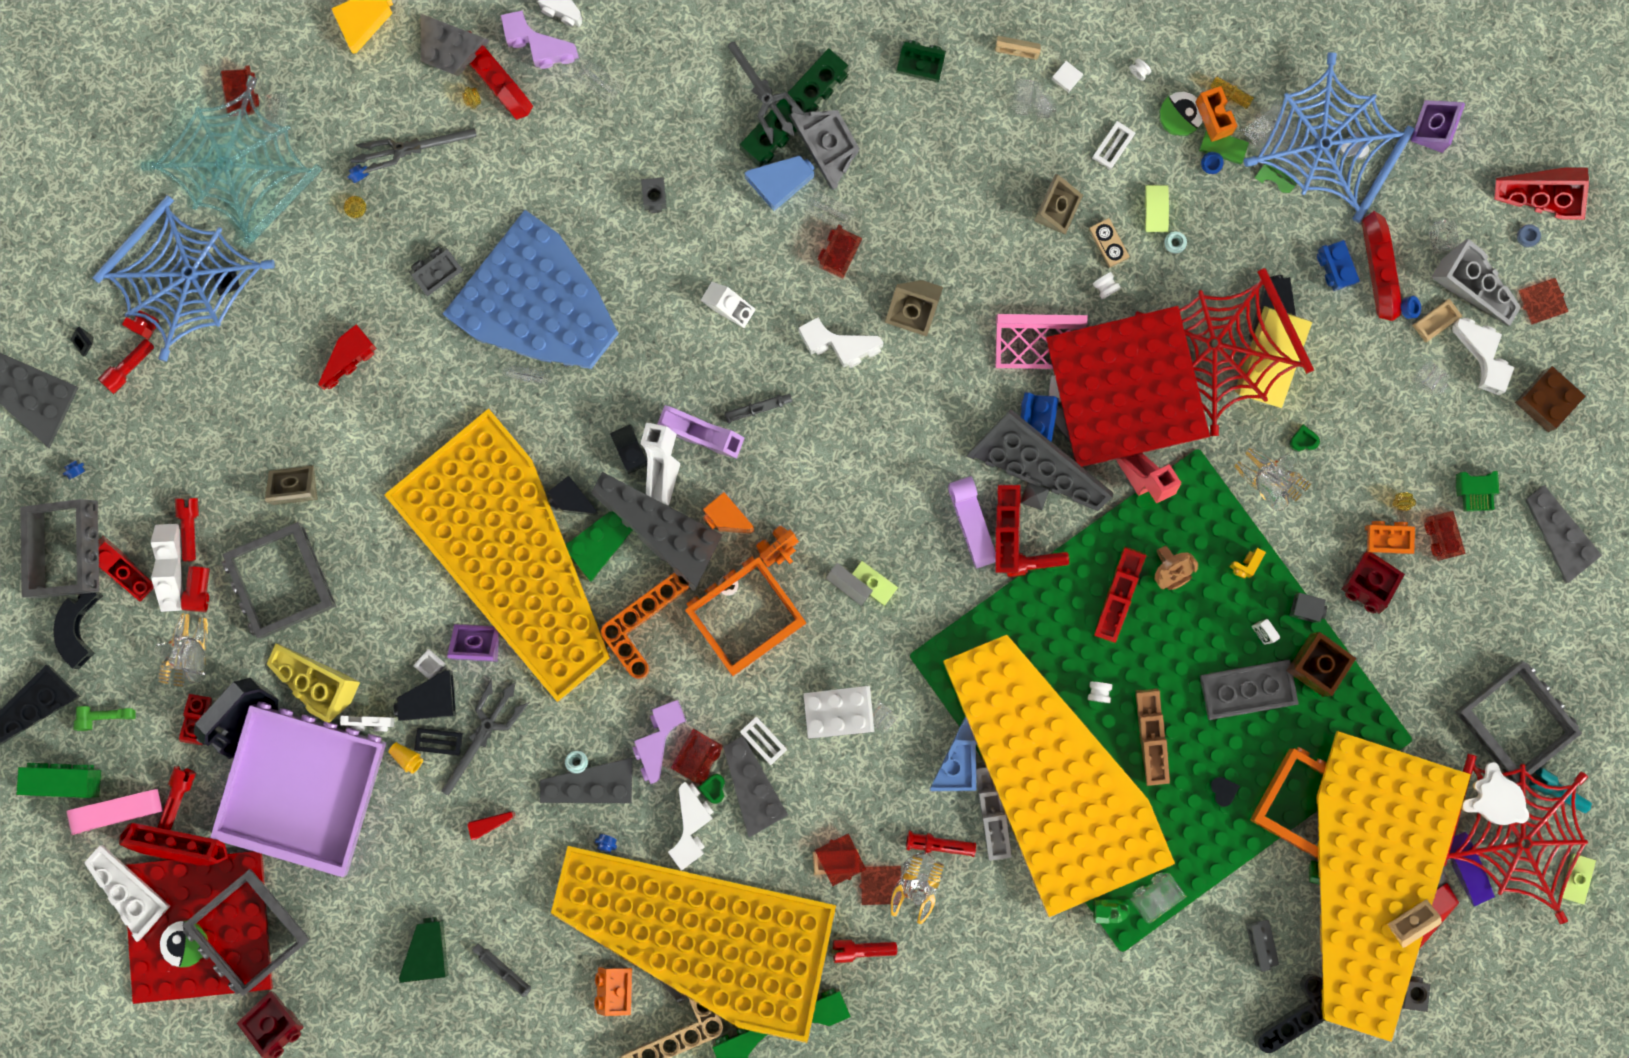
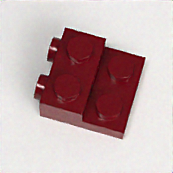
[1341,550,1405,614]
[236,991,304,1058]

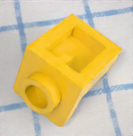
[1230,548,1266,579]

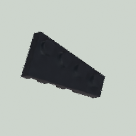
[0,664,81,745]

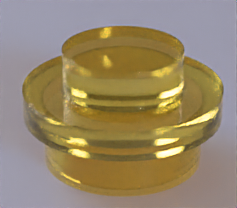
[462,87,481,109]
[344,196,367,219]
[1393,492,1416,511]

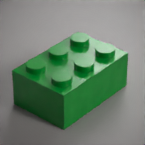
[16,763,101,798]

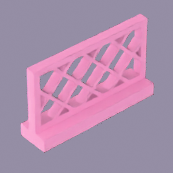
[996,314,1088,369]

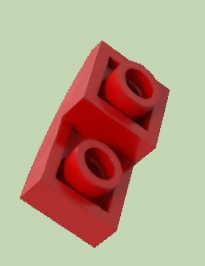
[179,694,212,746]

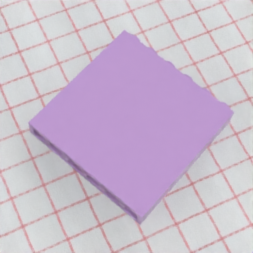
[210,702,387,877]

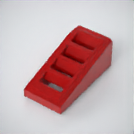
[467,811,515,841]

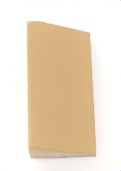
[995,36,1041,60]
[1388,899,1442,948]

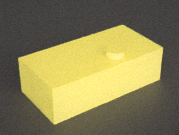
[1235,306,1312,408]

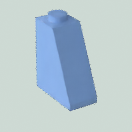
[745,156,815,211]

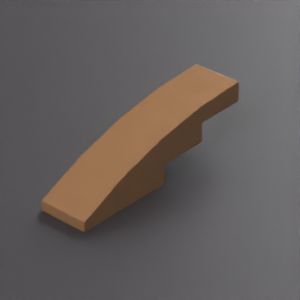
[1135,688,1170,786]

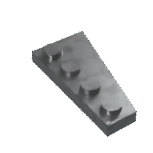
[1525,485,1602,584]
[723,736,788,838]

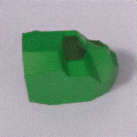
[1093,899,1130,923]

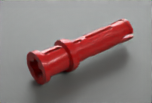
[906,830,976,857]

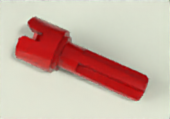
[98,339,154,394]
[175,498,199,561]
[1007,552,1069,577]
[158,766,196,830]
[832,939,898,963]

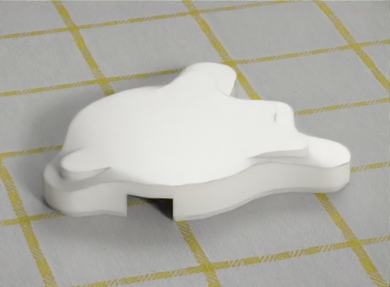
[1461,762,1529,825]

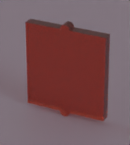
[1519,278,1569,325]
[815,833,866,886]
[859,866,904,905]

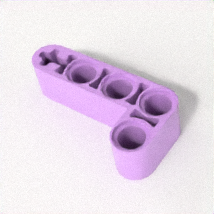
[948,476,996,569]

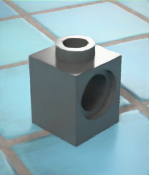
[641,177,667,213]
[1289,593,1327,623]
[1402,976,1430,1012]

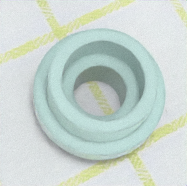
[1164,231,1187,254]
[565,751,588,773]

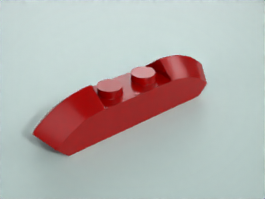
[467,31,533,120]
[1362,211,1401,321]
[119,823,228,866]

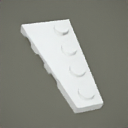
[84,845,170,942]

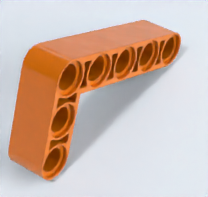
[601,573,690,679]

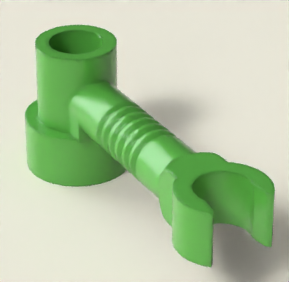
[73,706,136,731]

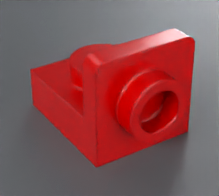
[122,310,159,340]

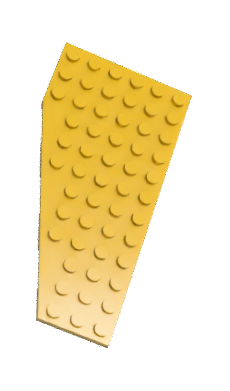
[384,408,610,702]
[943,635,1175,917]
[1316,731,1471,1042]
[551,846,836,1043]

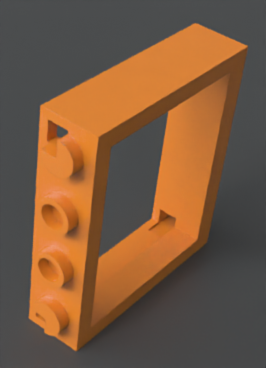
[685,556,806,676]
[1250,747,1327,859]

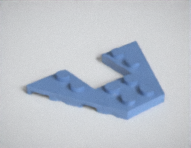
[930,716,977,791]

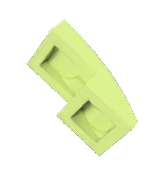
[1145,185,1169,232]

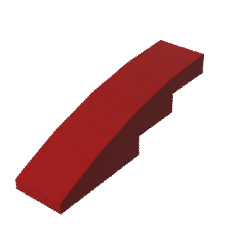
[996,485,1021,573]
[1094,546,1146,643]

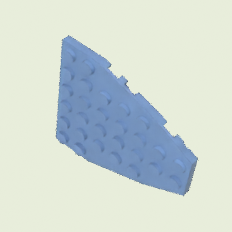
[443,210,619,369]

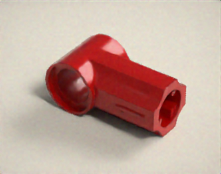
[181,566,210,612]

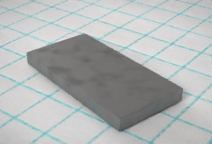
[1199,660,1298,720]

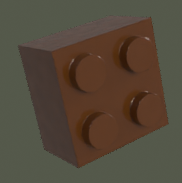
[1515,366,1586,432]
[1286,632,1356,697]

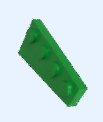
[566,511,633,582]

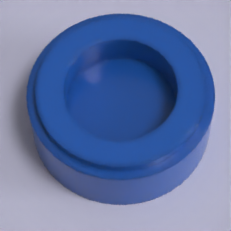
[1401,296,1421,319]

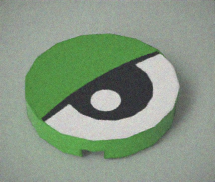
[1159,92,1203,136]
[160,920,208,968]

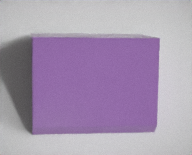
[1410,100,1465,153]
[447,624,499,662]

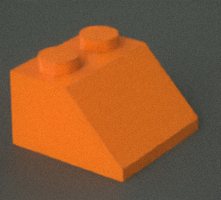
[703,492,754,534]

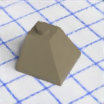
[885,280,943,336]

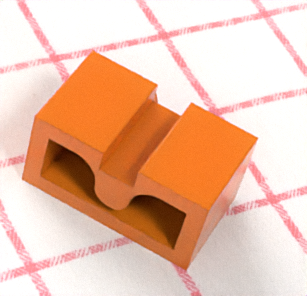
[1195,86,1238,142]

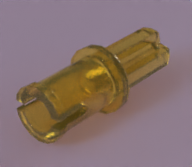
[1210,76,1254,109]

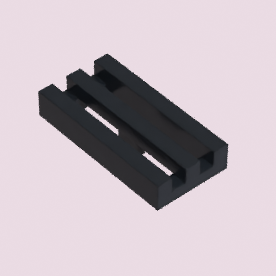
[414,728,463,756]

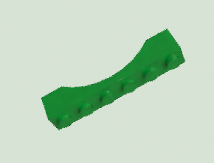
[712,988,851,1058]

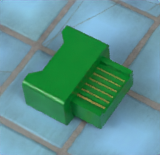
[1456,471,1500,512]

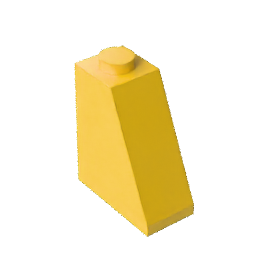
[331,0,393,54]

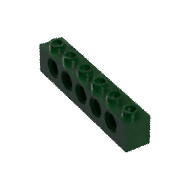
[739,48,849,167]

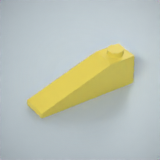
[267,643,360,723]

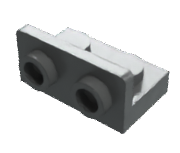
[409,246,463,296]
[1246,920,1279,972]

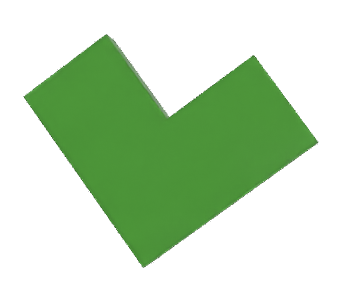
[1199,115,1249,165]

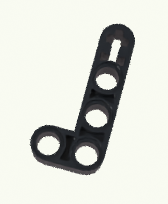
[1254,974,1325,1053]

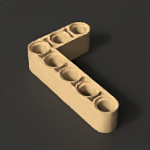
[620,998,723,1058]

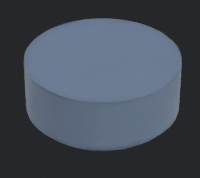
[1517,224,1541,248]

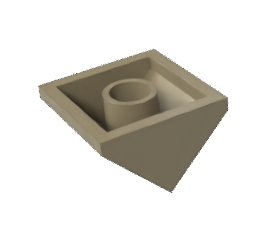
[1034,174,1083,235]
[265,465,318,505]

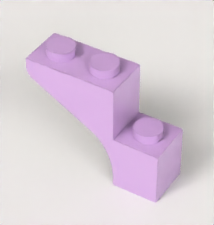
[501,11,579,69]
[657,405,744,459]
[632,700,687,784]

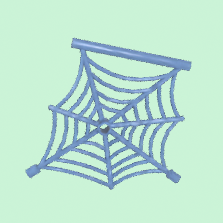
[1244,52,1415,223]
[92,195,275,362]

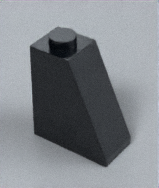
[1249,275,1296,339]
[394,670,456,721]

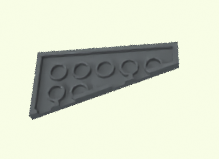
[0,353,79,448]
[967,409,1114,511]
[591,472,722,591]

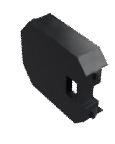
[194,678,278,759]

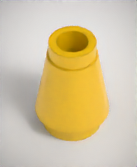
[388,742,423,774]

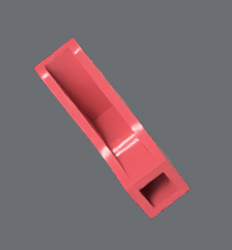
[1116,453,1181,503]

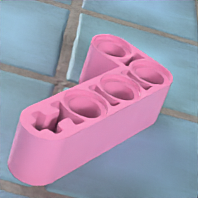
[66,789,163,835]

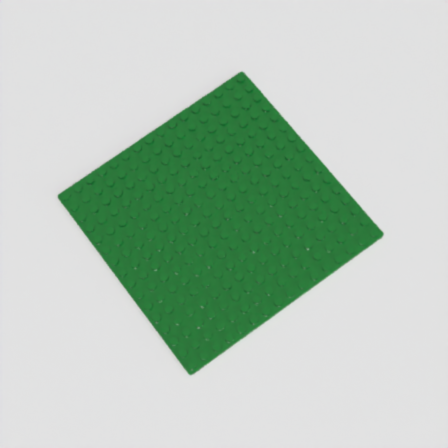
[910,449,1412,952]

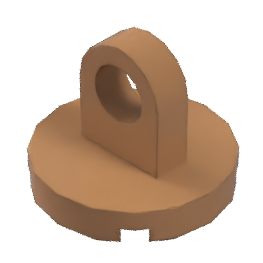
[1155,545,1198,590]

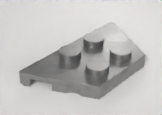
[421,14,489,76]
[788,110,860,190]

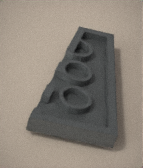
[540,758,633,803]

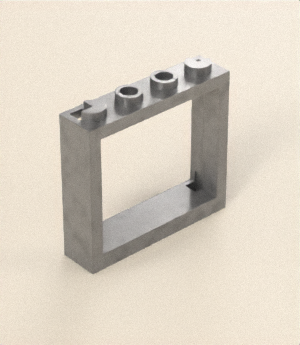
[20,499,99,598]
[222,522,337,639]
[1455,661,1582,783]
[182,869,310,996]

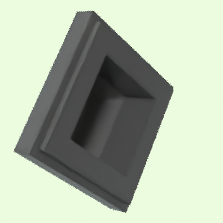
[1021,482,1049,510]

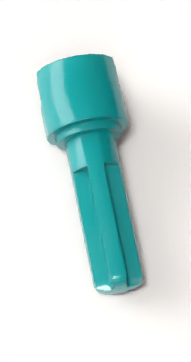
[1529,767,1592,813]

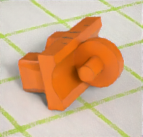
[756,526,799,567]

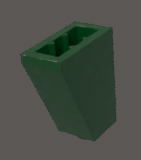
[399,917,449,983]

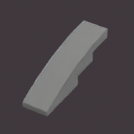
[976,765,1012,861]

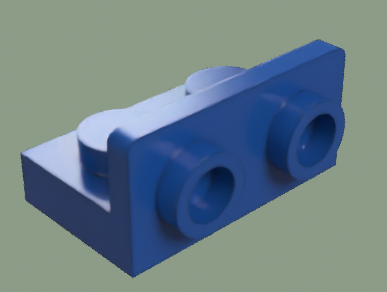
[1317,240,1360,291]
[1020,392,1059,442]

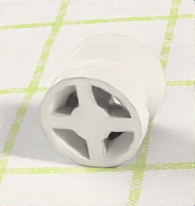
[1093,272,1121,299]
[1088,682,1112,703]

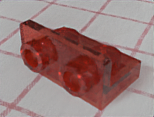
[220,65,259,116]
[817,224,862,279]
[1424,511,1466,561]
[671,728,723,785]

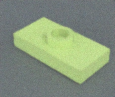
[852,561,898,606]
[1563,854,1596,904]

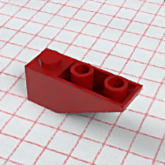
[318,324,377,390]
[98,535,154,602]

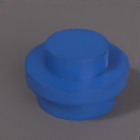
[1201,152,1224,174]
[347,164,369,183]
[62,461,85,480]
[594,834,617,853]

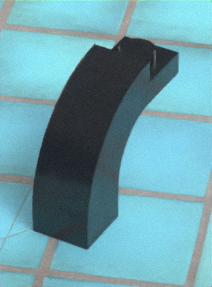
[53,592,103,670]

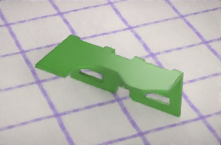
[1254,160,1297,193]

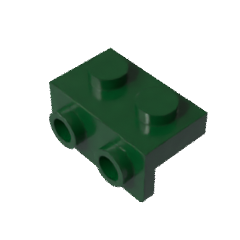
[896,40,946,83]

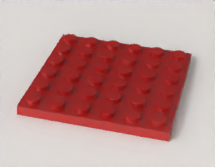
[1046,306,1210,467]
[126,851,273,1004]

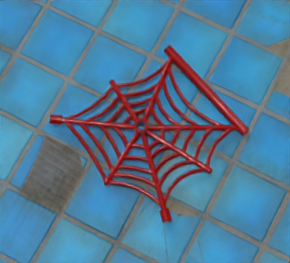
[1135,268,1314,436]
[1444,754,1588,925]

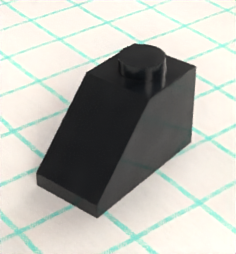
[610,424,647,474]
[547,475,598,516]

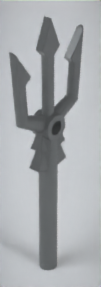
[728,42,807,144]
[350,128,477,174]
[442,678,530,796]

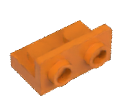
[1365,521,1415,554]
[594,967,632,1016]

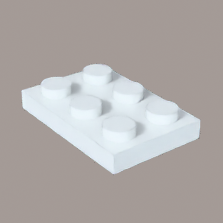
[804,686,874,739]

